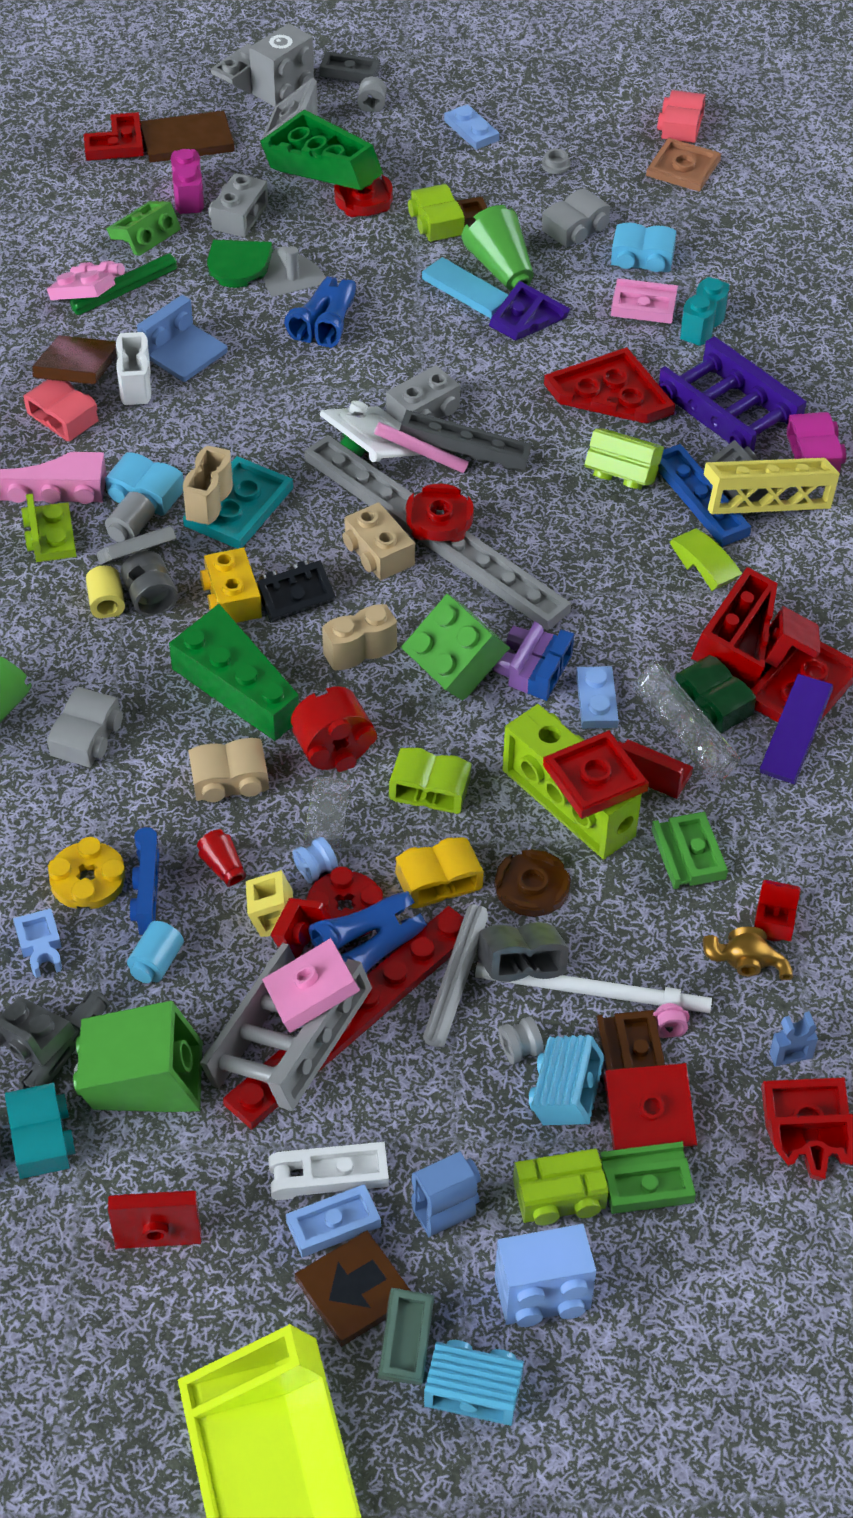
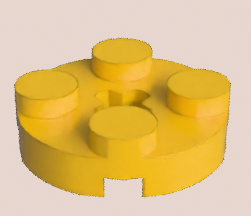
[48,837,126,909]

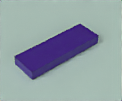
[760,674,833,785]

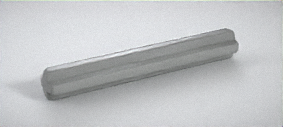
[423,904,489,1048]

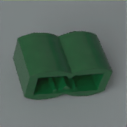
[675,655,756,733]

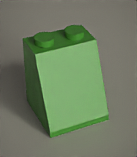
[73,1001,203,1112]

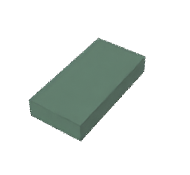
[377,1288,435,1385]

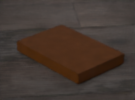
[140,110,235,163]
[32,335,117,385]

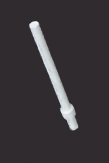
[475,962,712,1013]

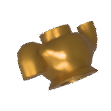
[703,927,793,980]

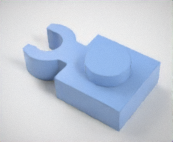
[13,909,62,978]

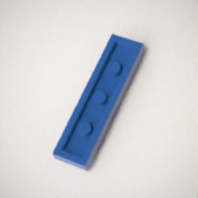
[658,444,752,547]

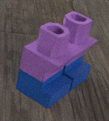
[493,621,574,701]

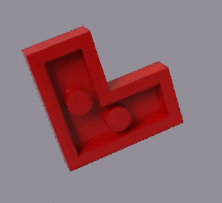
[83,112,144,161]

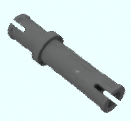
[18,990,110,1089]

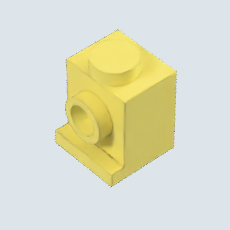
[246,870,293,937]

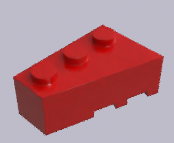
[691,567,778,689]

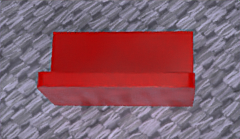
[765,606,820,668]
[618,739,693,799]

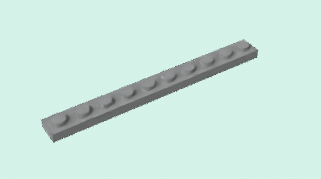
[304,435,571,631]

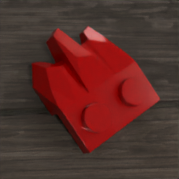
[761,1077,853,1181]

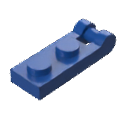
[130,827,160,935]

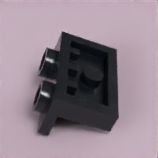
[256,560,336,623]

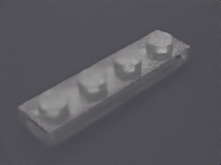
[631,660,741,785]

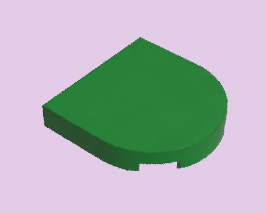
[207,239,273,288]

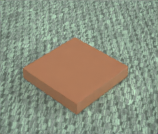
[646,138,722,192]

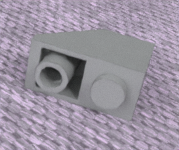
[211,43,252,94]

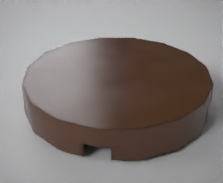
[494,849,571,917]

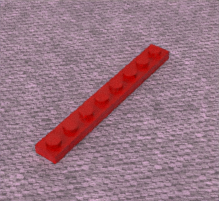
[223,906,464,1130]

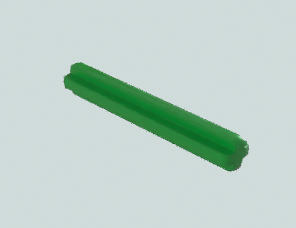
[70,253,177,315]

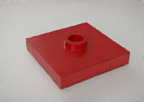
[543,730,649,819]
[604,1063,697,1150]
[108,1190,201,1249]

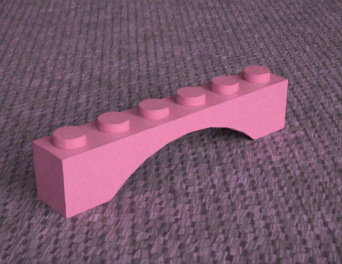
[0,452,107,504]

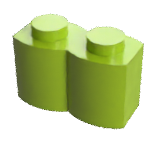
[408,184,464,242]
[388,748,472,814]

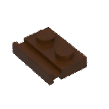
[595,1010,665,1071]

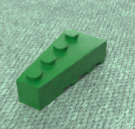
[260,109,383,190]
[169,604,299,741]

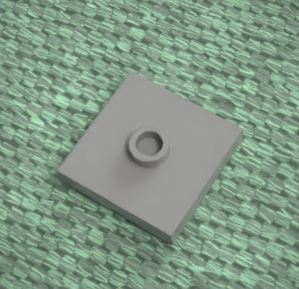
[96,526,176,565]

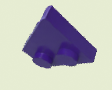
[489,281,571,341]

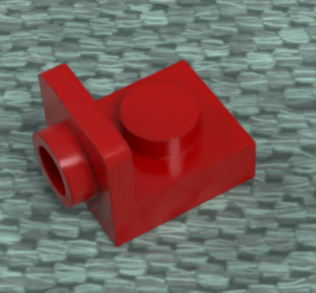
[270,898,332,959]

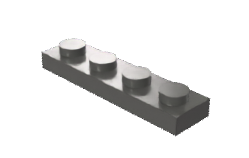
[399,410,532,471]

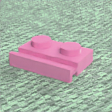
[611,278,678,324]

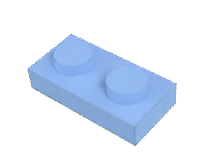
[444,104,500,150]
[576,666,619,729]
[286,1184,381,1258]

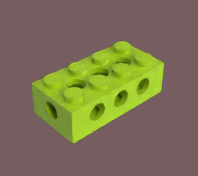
[502,704,642,860]

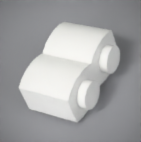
[116,332,151,405]

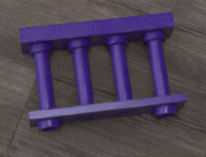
[659,336,807,452]

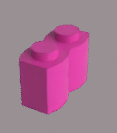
[171,149,204,214]
[786,412,846,473]

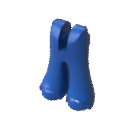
[284,276,356,348]
[309,891,427,974]

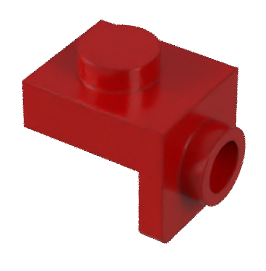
[754,880,801,941]

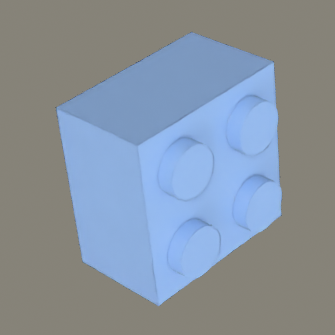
[495,1224,596,1327]

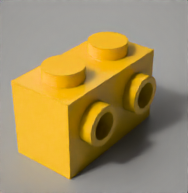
[200,547,262,623]

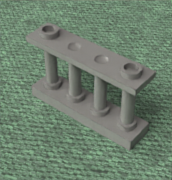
[200,943,372,1111]

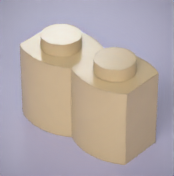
[183,445,233,525]
[322,604,397,670]
[188,738,269,802]

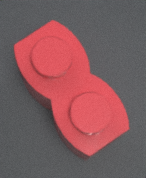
[657,90,706,143]
[23,379,98,442]

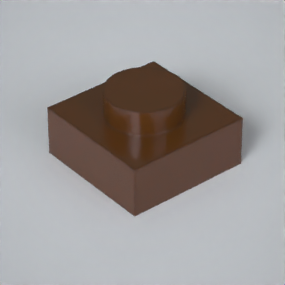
[457,197,487,227]

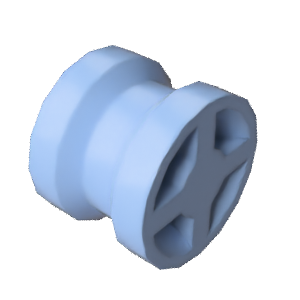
[293,837,338,884]

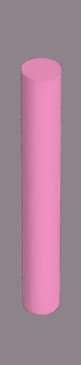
[374,422,468,473]

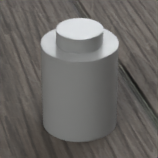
[105,492,155,542]

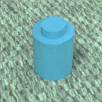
[127,921,184,983]

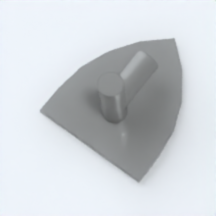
[263,246,326,297]

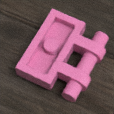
[47,261,125,300]

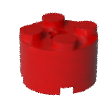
[291,686,378,772]

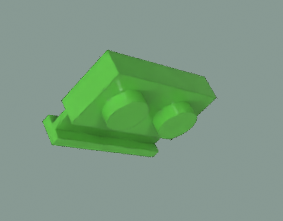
[651,811,728,889]
[600,1142,696,1214]

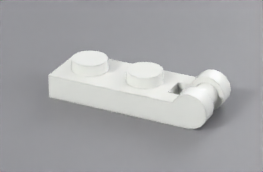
[268,1142,389,1200]

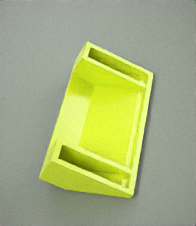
[178,1324,362,1518]

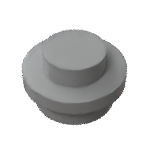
[542,149,571,174]

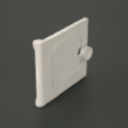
[319,400,420,462]

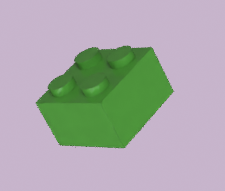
[401,593,510,700]

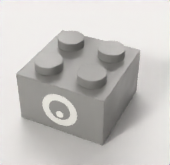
[249,23,314,107]

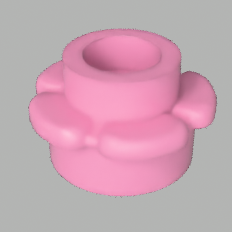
[653,1003,690,1038]

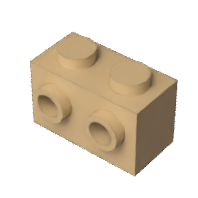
[342,502,415,581]

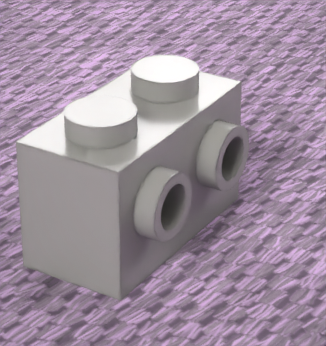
[208,173,268,238]
[386,365,460,423]

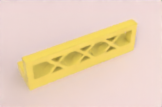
[703,458,840,514]

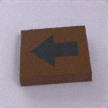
[295,1230,411,1347]

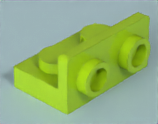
[21,494,77,562]

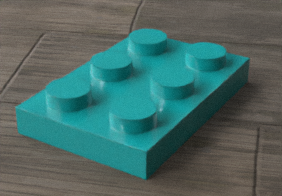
[183,456,294,549]

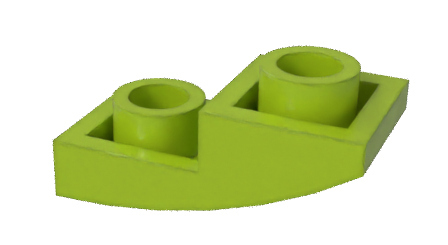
[669,528,742,591]

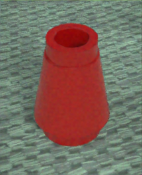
[197,829,246,887]

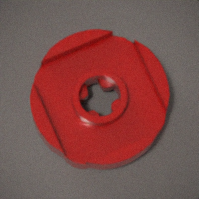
[334,175,393,217]
[406,484,474,542]
[307,866,383,938]

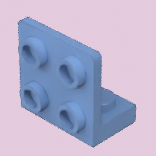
[137,295,228,382]

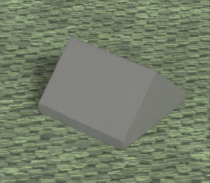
[261,77,318,140]

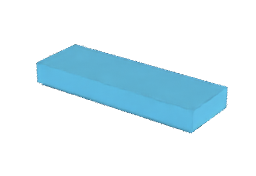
[422,257,508,319]

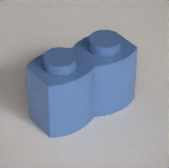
[411,1151,481,1237]

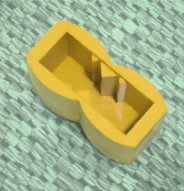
[395,837,484,908]

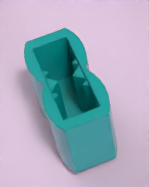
[680,277,730,346]
[5,1083,76,1179]

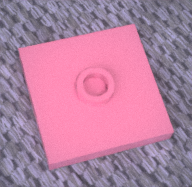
[262,938,360,1033]

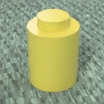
[86,565,125,619]

